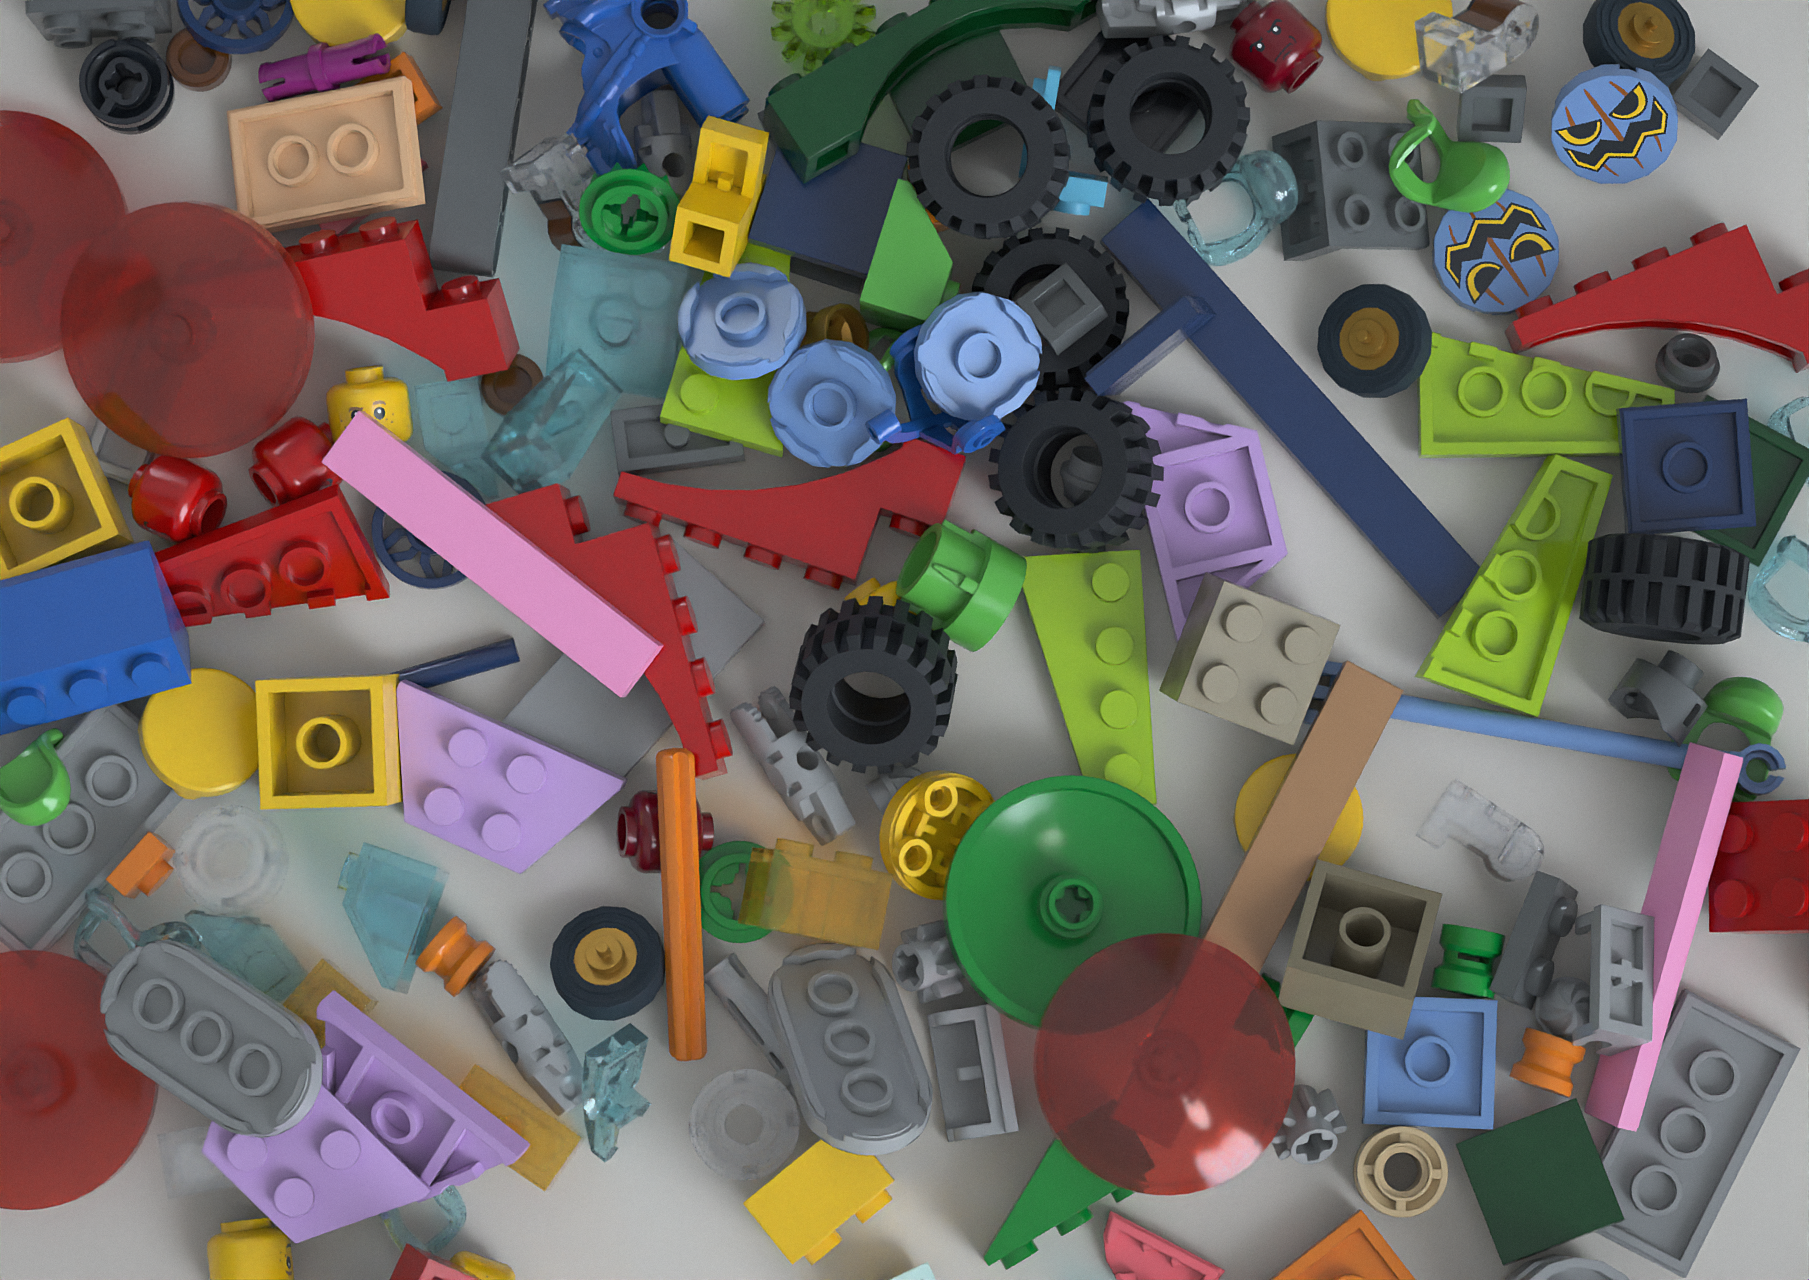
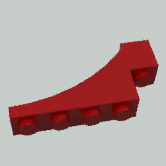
[164,216,520,382]
[1504,222,1809,373]
[613,439,966,591]
[485,483,733,780]

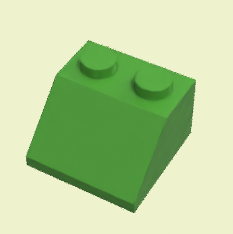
[859,178,961,333]

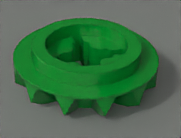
[579,162,681,255]
[699,841,791,943]

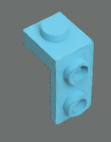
[1018,65,1108,216]

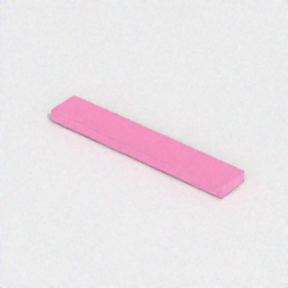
[322,411,664,698]
[1584,742,1743,1132]

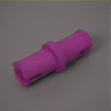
[258,33,391,102]

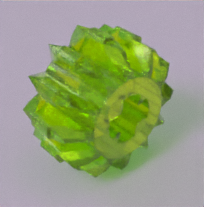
[770,0,876,75]

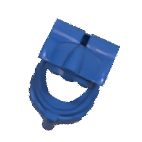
[543,0,750,175]

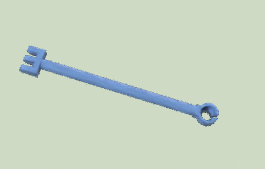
[1303,661,1786,796]

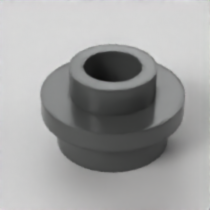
[1655,333,1720,393]

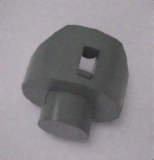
[1608,650,1708,747]

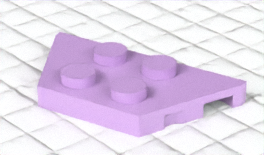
[1122,401,1288,643]
[396,679,628,874]
[317,990,531,1203]
[202,1083,432,1244]

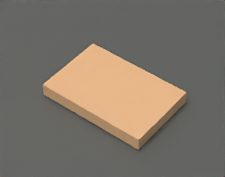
[227,76,426,237]

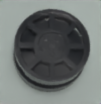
[79,38,175,135]

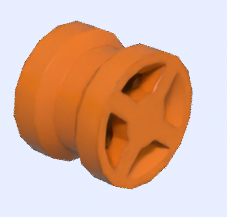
[415,916,496,997]
[1509,1027,1586,1098]

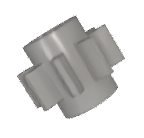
[892,920,965,1004]
[1262,1084,1348,1164]

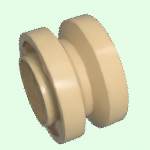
[1353,1126,1448,1217]

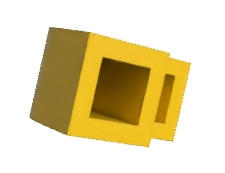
[669,115,769,278]

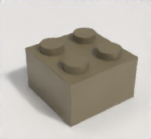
[1159,572,1341,745]
[1277,859,1442,1040]

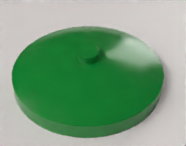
[943,775,1202,1035]

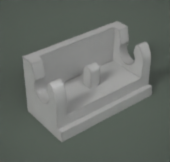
[1573,904,1654,1056]
[927,1004,1019,1142]

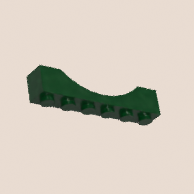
[763,0,1098,183]

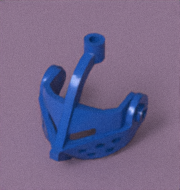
[865,324,1005,455]

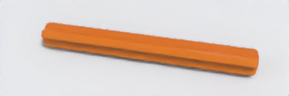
[656,748,707,1061]

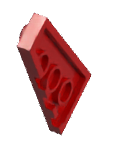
[154,483,390,627]

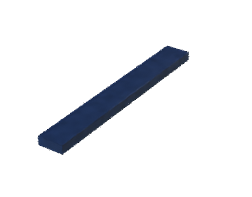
[1100,198,1480,619]

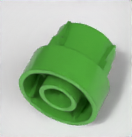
[896,519,1027,652]

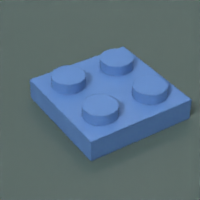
[1362,997,1498,1130]

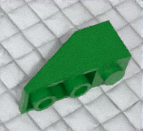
[983,1099,1155,1270]

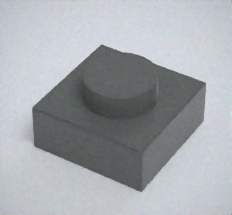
[1672,48,1759,140]
[1456,74,1527,143]
[1015,262,1108,355]

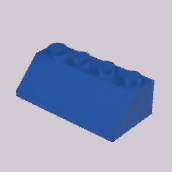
[0,540,192,736]

